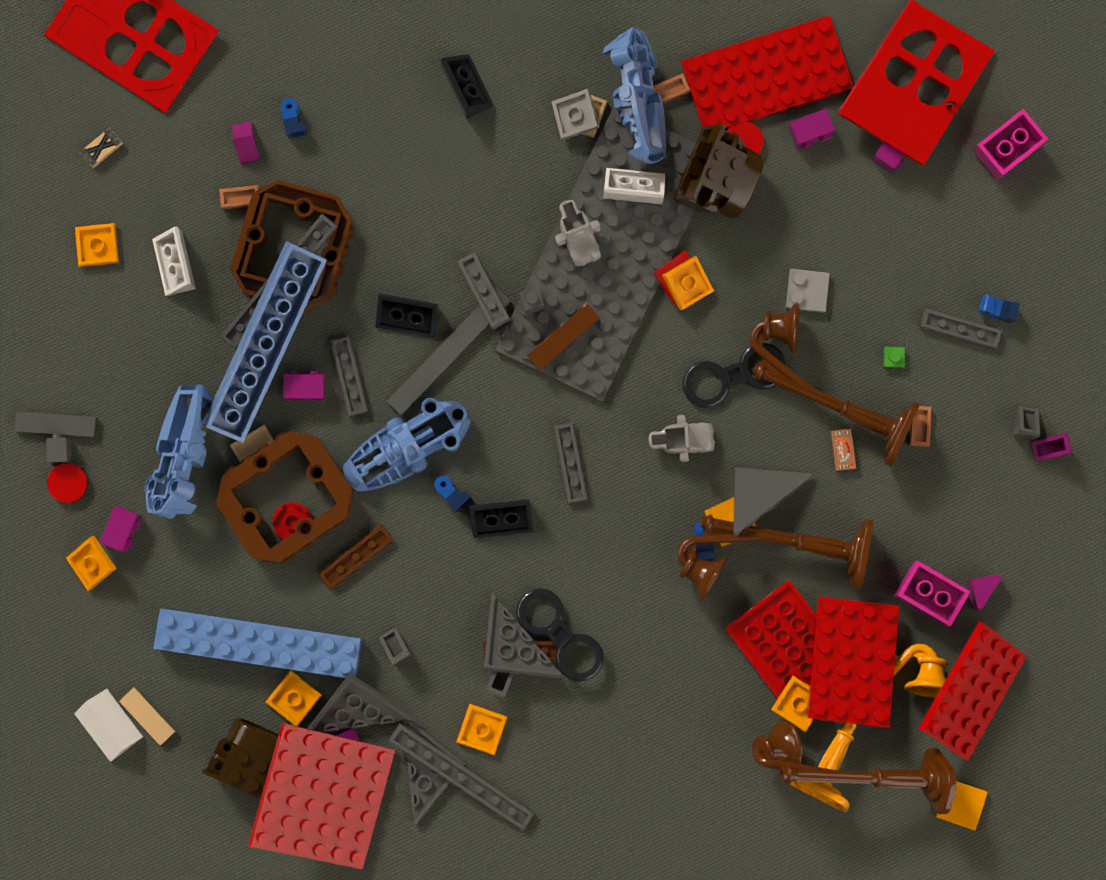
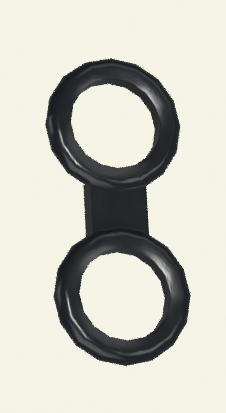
[682,342,786,408]
[516,588,604,682]

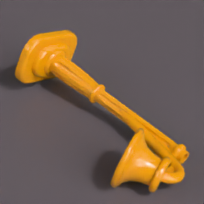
[790,644,949,812]

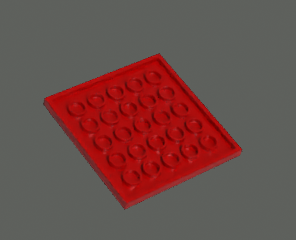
[248,723,395,869]

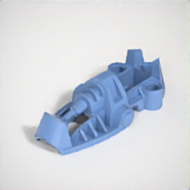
[603,27,666,164]
[144,384,214,519]
[343,398,471,492]

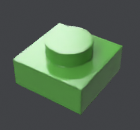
[883,347,905,368]

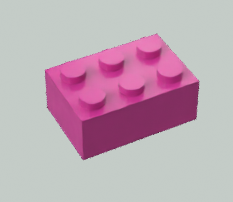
[973,109,1048,181]
[894,561,971,627]

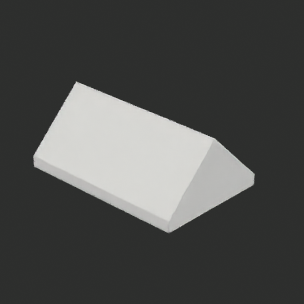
[603,168,665,204]
[152,227,196,296]
[74,689,144,762]

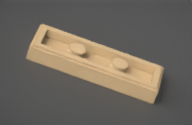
[119,687,176,746]

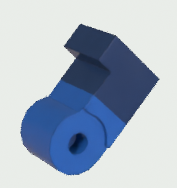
[281,98,308,139]
[978,295,1020,323]
[434,476,472,512]
[694,523,715,560]

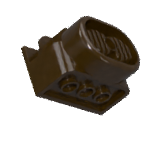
[673,124,764,219]
[202,718,279,799]

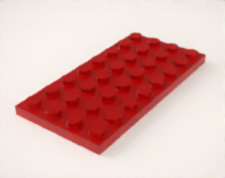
[681,15,854,129]

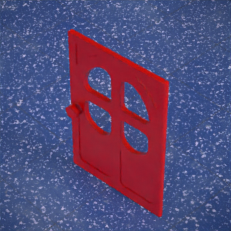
[44,0,219,114]
[837,0,995,166]

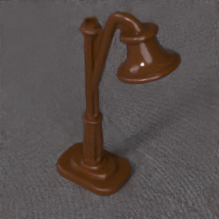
[749,302,920,467]
[677,514,873,602]
[752,721,956,814]

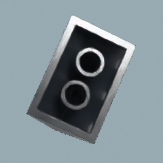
[440,54,494,119]
[375,293,440,338]
[469,499,533,538]

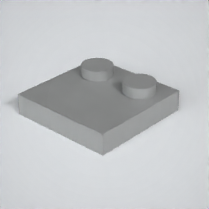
[552,89,599,140]
[785,269,830,313]

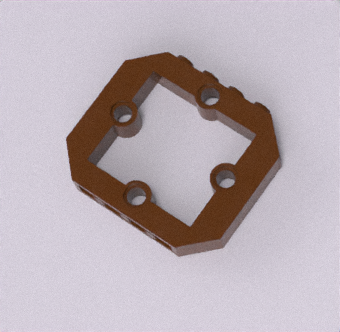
[230,180,355,313]
[216,431,354,564]

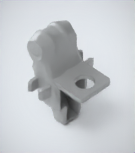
[555,200,601,266]
[648,415,715,462]

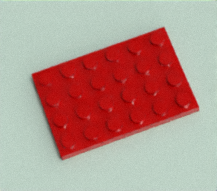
[725,580,816,698]
[807,596,899,728]
[918,622,1027,761]

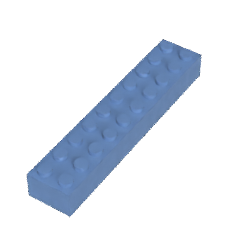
[203,241,327,443]
[153,608,363,678]

